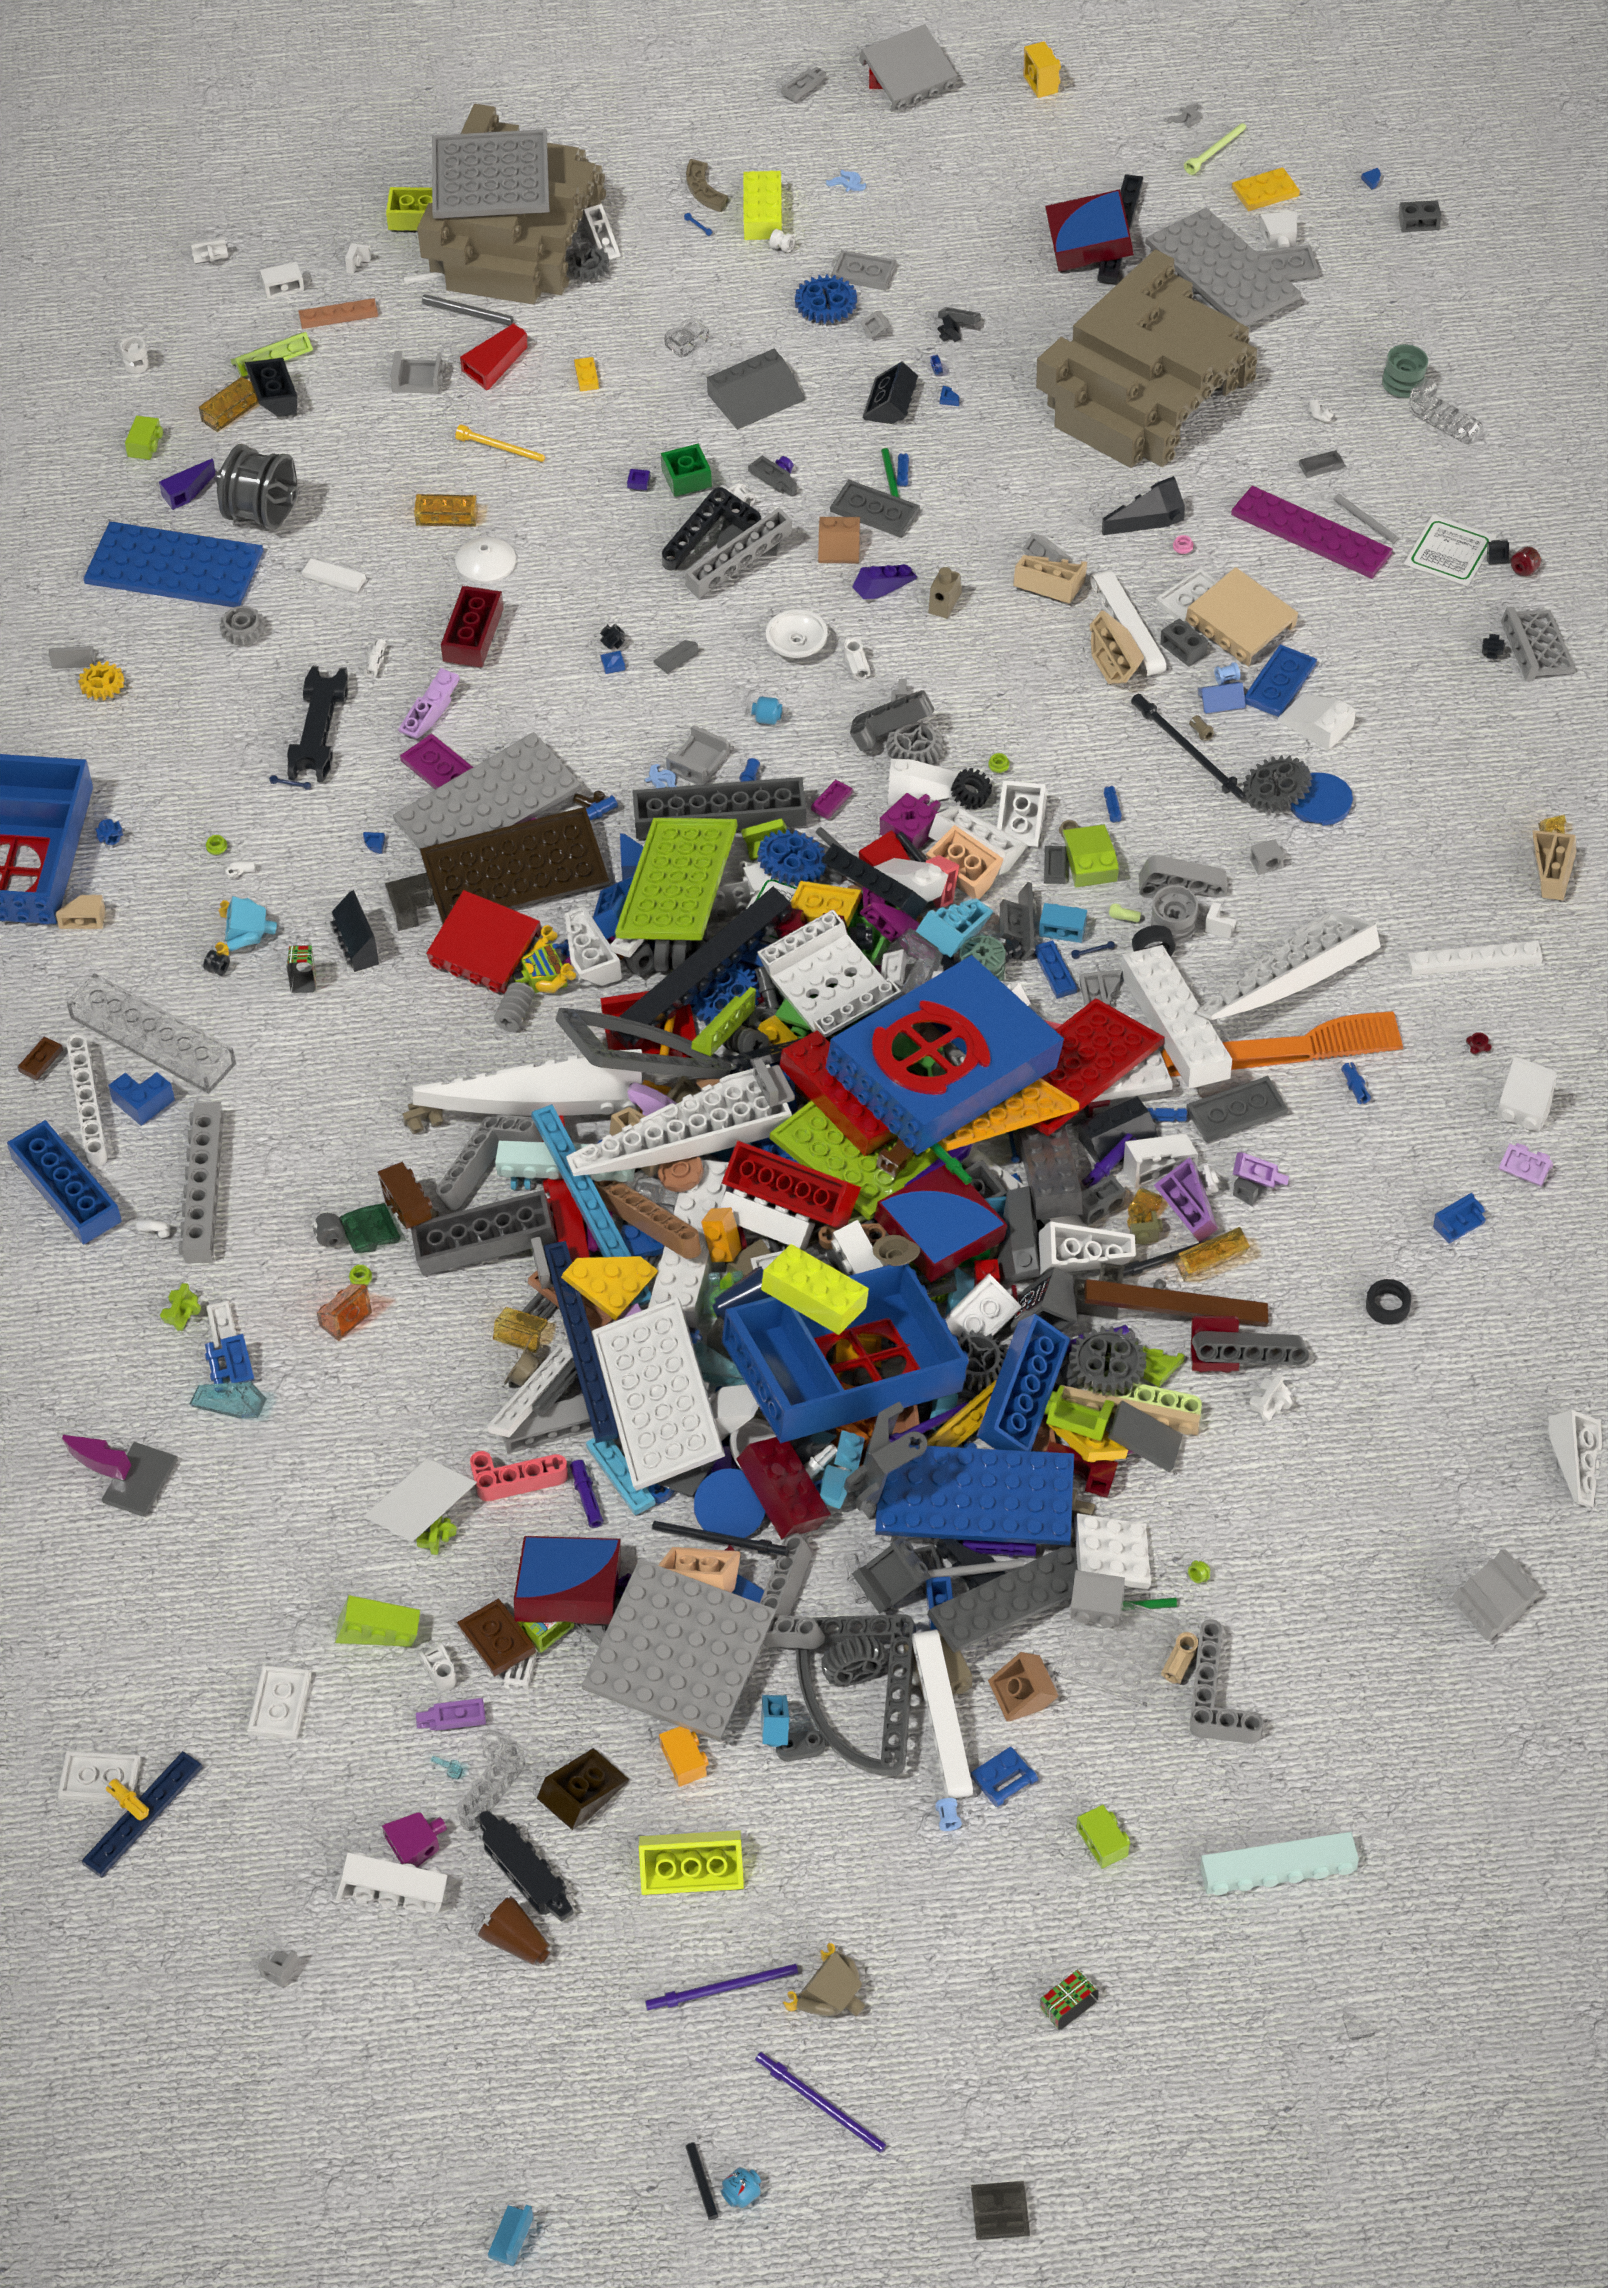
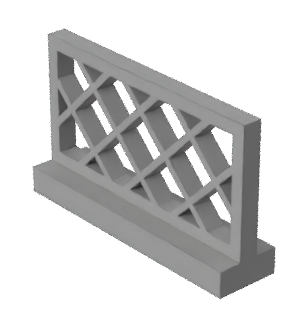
[1501,607,1576,681]

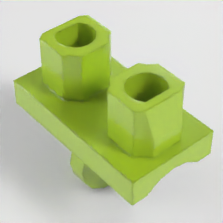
[160,1283,201,1331]
[416,1515,457,1555]

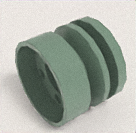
[1382,344,1428,398]
[959,935,1006,981]

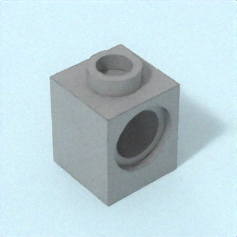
[1250,839,1285,875]

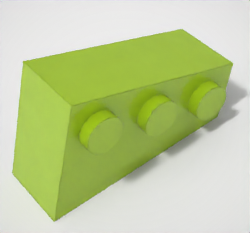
[335,1595,420,1647]

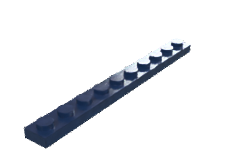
[543,1241,619,1443]

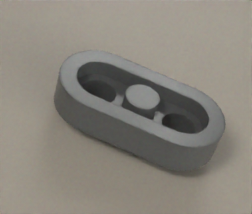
[776,1730,826,1762]

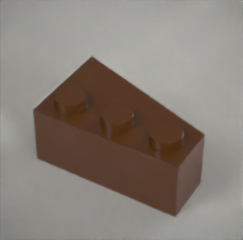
[377,1161,433,1229]

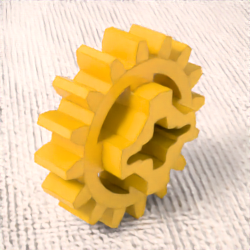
[78,661,125,701]

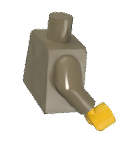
[783,1943,866,2017]

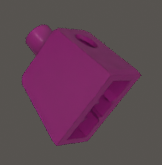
[382,1812,447,1867]

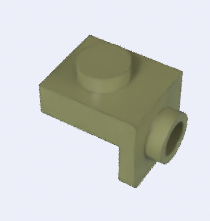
[1130,1211,1163,1245]

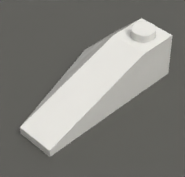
[888,759,975,808]
[565,906,622,986]
[1548,1410,1602,1508]

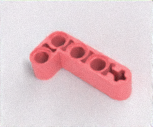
[470,1451,568,1501]

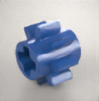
[95,819,124,845]

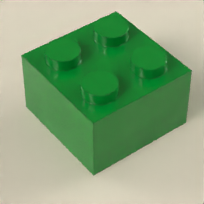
[661,443,712,497]

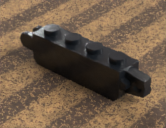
[478,1811,573,1922]

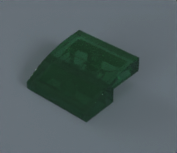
[340,1203,401,1254]

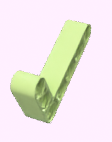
[1087,1344,1202,1418]

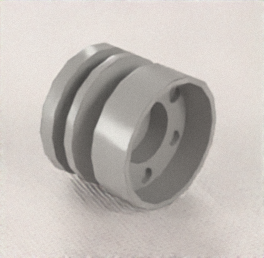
[1151,885,1198,944]

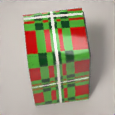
[286,945,316,993]
[1040,1969,1099,2030]

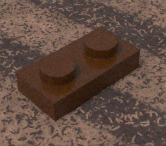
[18,1036,63,1081]

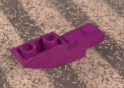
[859,902,941,966]

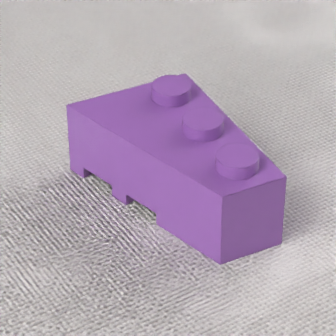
[1154,1157,1218,1243]

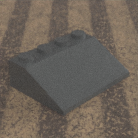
[707,348,805,430]

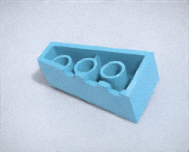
[916,898,994,957]

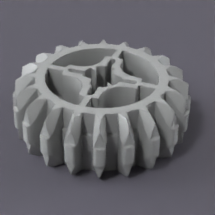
[886,720,943,765]

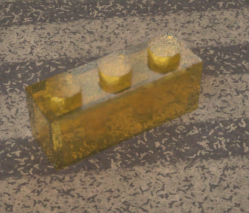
[199,376,258,432]
[414,494,478,527]
[1174,1227,1250,1281]

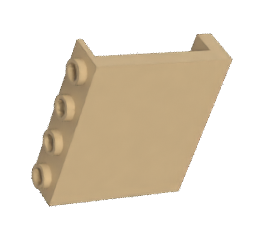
[1185,567,1298,666]

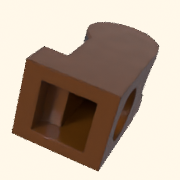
[876,1137,915,1178]

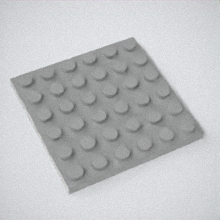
[432,129,549,219]
[582,1559,776,1742]

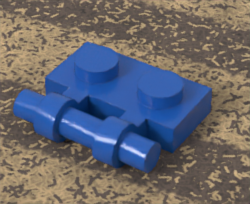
[204,1334,255,1390]

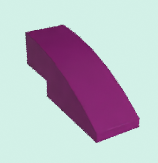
[62,1434,131,1480]

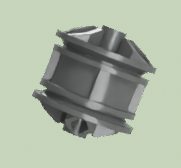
[216,444,298,530]

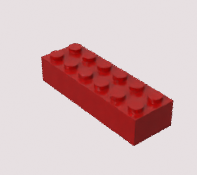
[780,1030,898,1156]
[721,1140,861,1229]

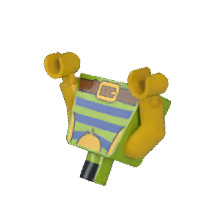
[512,925,576,993]

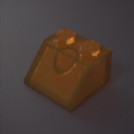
[317,1284,372,1341]

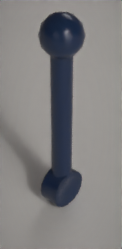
[269,775,311,790]
[1071,941,1115,959]

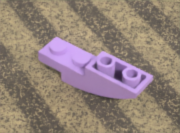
[398,668,460,739]
[627,1082,677,1116]

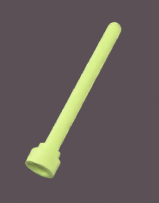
[1184,123,1246,175]

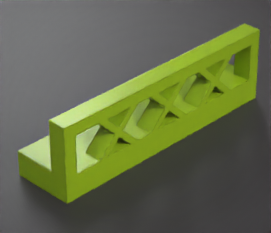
[230,332,313,377]
[691,987,756,1056]

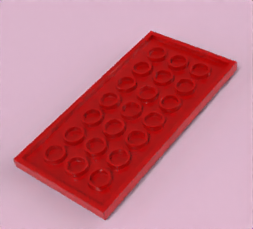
[1030,998,1165,1136]

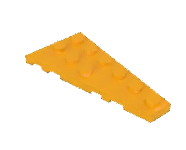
[937,1078,1079,1151]

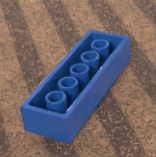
[7,1120,122,1245]
[977,1314,1070,1451]

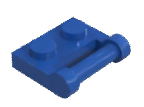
[971,1746,1038,1807]

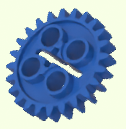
[795,274,857,324]
[757,829,826,887]
[690,964,761,1026]

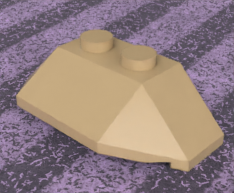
[1090,610,1144,685]

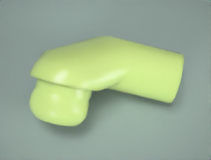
[1109,903,1141,923]

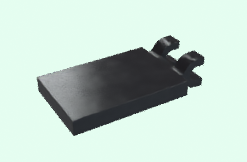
[725,1038,802,1075]

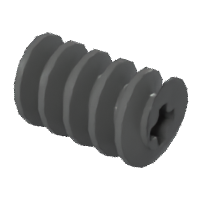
[722,1025,769,1054]

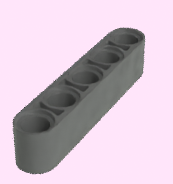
[1192,1331,1309,1365]

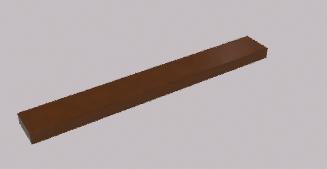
[1085,1279,1269,1327]

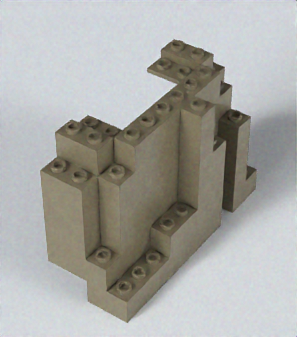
[417,104,606,305]
[1036,249,1258,468]

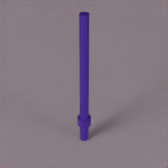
[889,1401,969,1442]
[645,1964,798,2011]
[755,2052,886,2153]

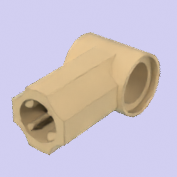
[1161,1632,1198,1684]

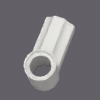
[844,637,871,681]

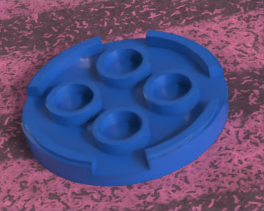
[1290,772,1353,826]
[694,1469,766,1538]

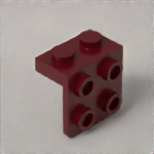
[1190,1316,1240,1373]

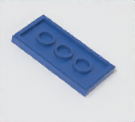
[1244,644,1317,717]

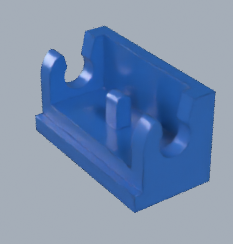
[1433,1192,1486,1244]

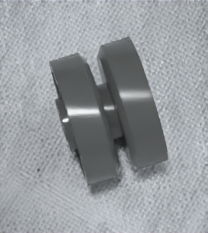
[654,939,692,972]

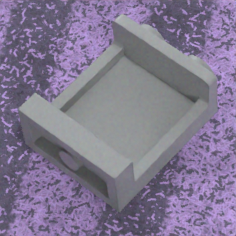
[390,351,446,394]
[666,725,729,785]

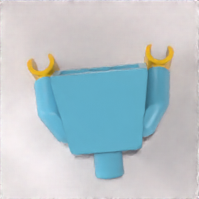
[215,896,277,956]

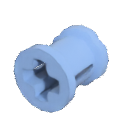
[1214,662,1240,685]
[935,1798,962,1831]

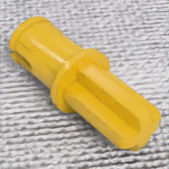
[106,1778,149,1820]

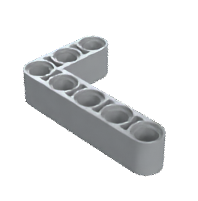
[436,1114,543,1210]
[760,1533,825,1649]
[1189,1619,1263,1744]

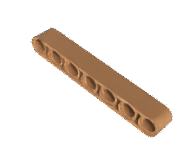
[595,1180,701,1259]

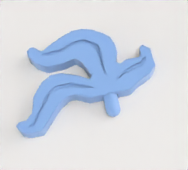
[826,169,866,192]
[645,764,677,788]

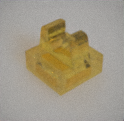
[1538,815,1567,834]

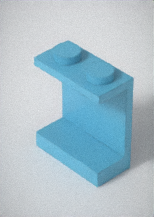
[819,1430,865,1509]

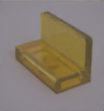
[493,1307,548,1353]

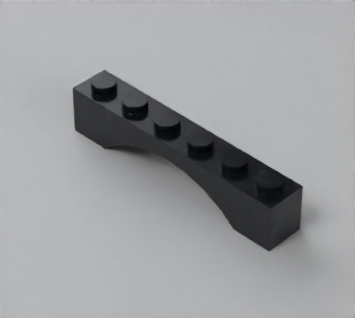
[821,843,927,920]
[926,1538,1006,1590]

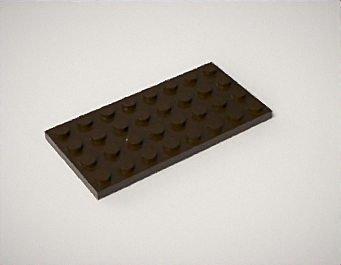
[420,807,610,925]

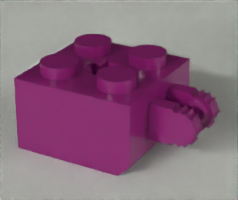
[880,793,941,852]

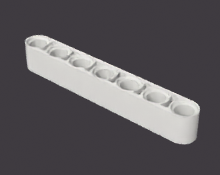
[1090,569,1166,677]
[67,1033,108,1167]
[912,1629,973,1798]

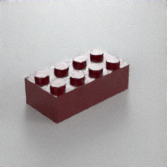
[441,586,504,668]
[736,1437,831,1540]

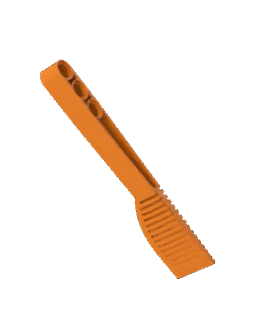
[1160,1011,1403,1077]

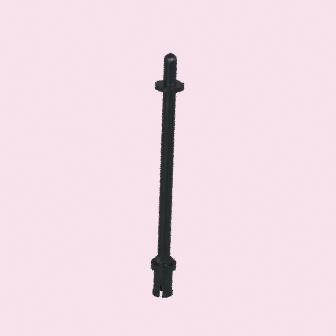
[1131,693,1245,800]

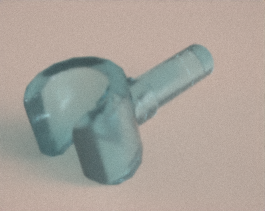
[431,1756,463,1779]

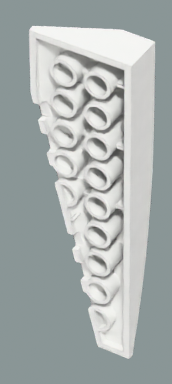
[1197,910,1380,1020]
[566,1064,792,1176]

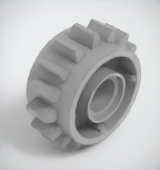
[219,606,265,646]

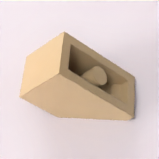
[56,894,105,929]

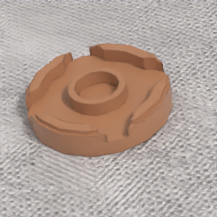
[658,1156,704,1192]

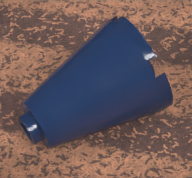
[712,1266,773,1320]

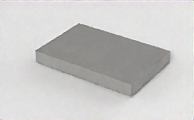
[831,250,897,291]

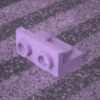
[1499,1143,1553,1187]

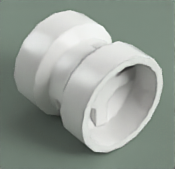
[769,229,795,253]

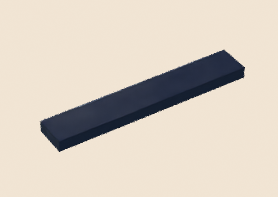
[81,1751,203,1878]

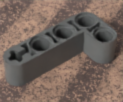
[850,690,935,751]

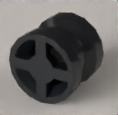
[203,950,230,976]

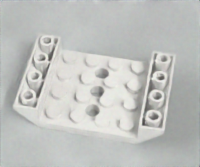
[758,910,902,1038]

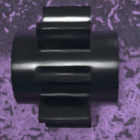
[600,624,625,650]
[1482,634,1504,659]

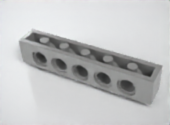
[685,507,792,599]

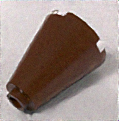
[478,1896,551,1965]

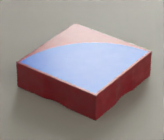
[1045,189,1134,272]
[874,1164,1007,1282]
[514,1536,622,1624]

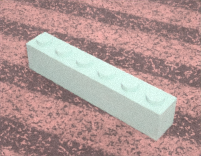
[495,1141,635,1182]
[1200,1832,1359,1895]

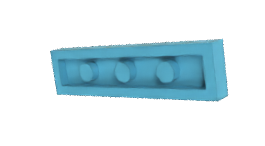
[586,1438,656,1516]

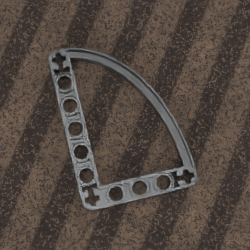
[555,1008,731,1079]
[796,1614,916,1776]

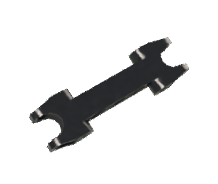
[287,665,348,782]

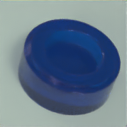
[930,354,943,375]

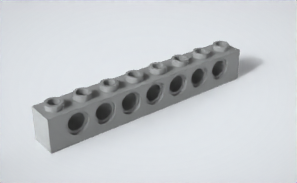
[179,1102,224,1264]

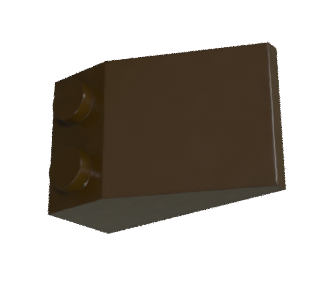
[536,1748,629,1830]

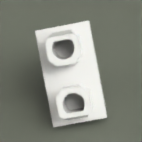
[191,237,228,263]
[1250,1374,1292,1422]

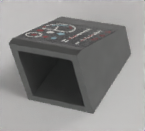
[1011,1268,1078,1332]

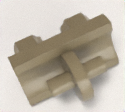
[402,1103,443,1134]

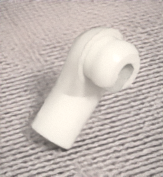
[1309,400,1333,422]
[225,861,256,879]

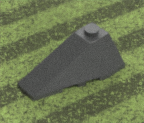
[997,1186,1045,1284]

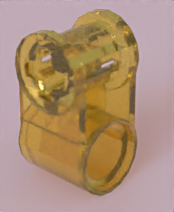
[1127,1187,1163,1229]

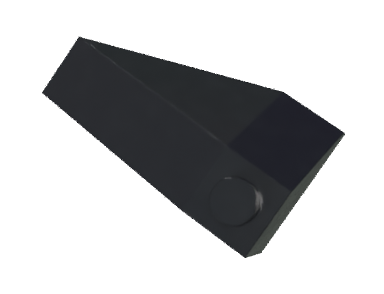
[1102,476,1185,535]

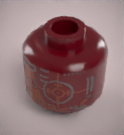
[1511,546,1541,577]

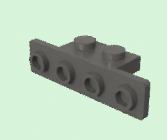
[999,882,1036,961]

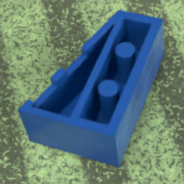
[593,875,634,939]

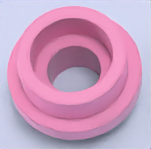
[1173,535,1193,554]

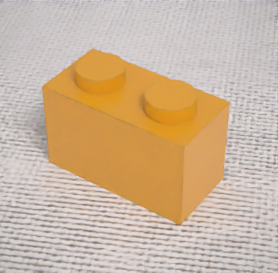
[701,1207,742,1262]
[659,1726,709,1787]

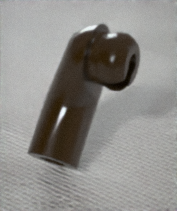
[573,791,605,808]

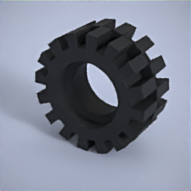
[951,768,992,810]

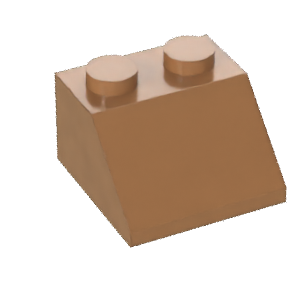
[818,517,860,564]
[988,1652,1059,1722]

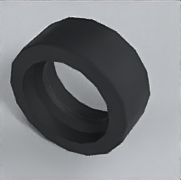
[1132,925,1175,957]
[1366,1279,1411,1325]

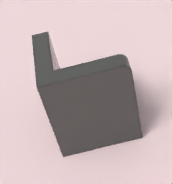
[1233,1177,1267,1206]

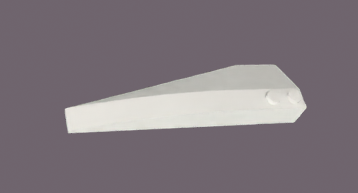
[412,1049,642,1116]

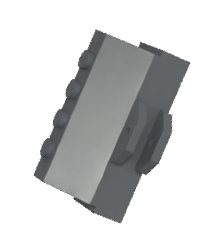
[843,1402,927,1520]

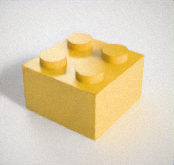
[1023,41,1061,98]

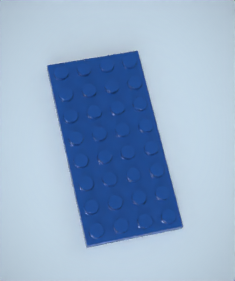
[83,521,264,608]
[875,1445,1074,1545]

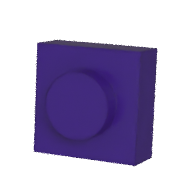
[627,469,651,490]

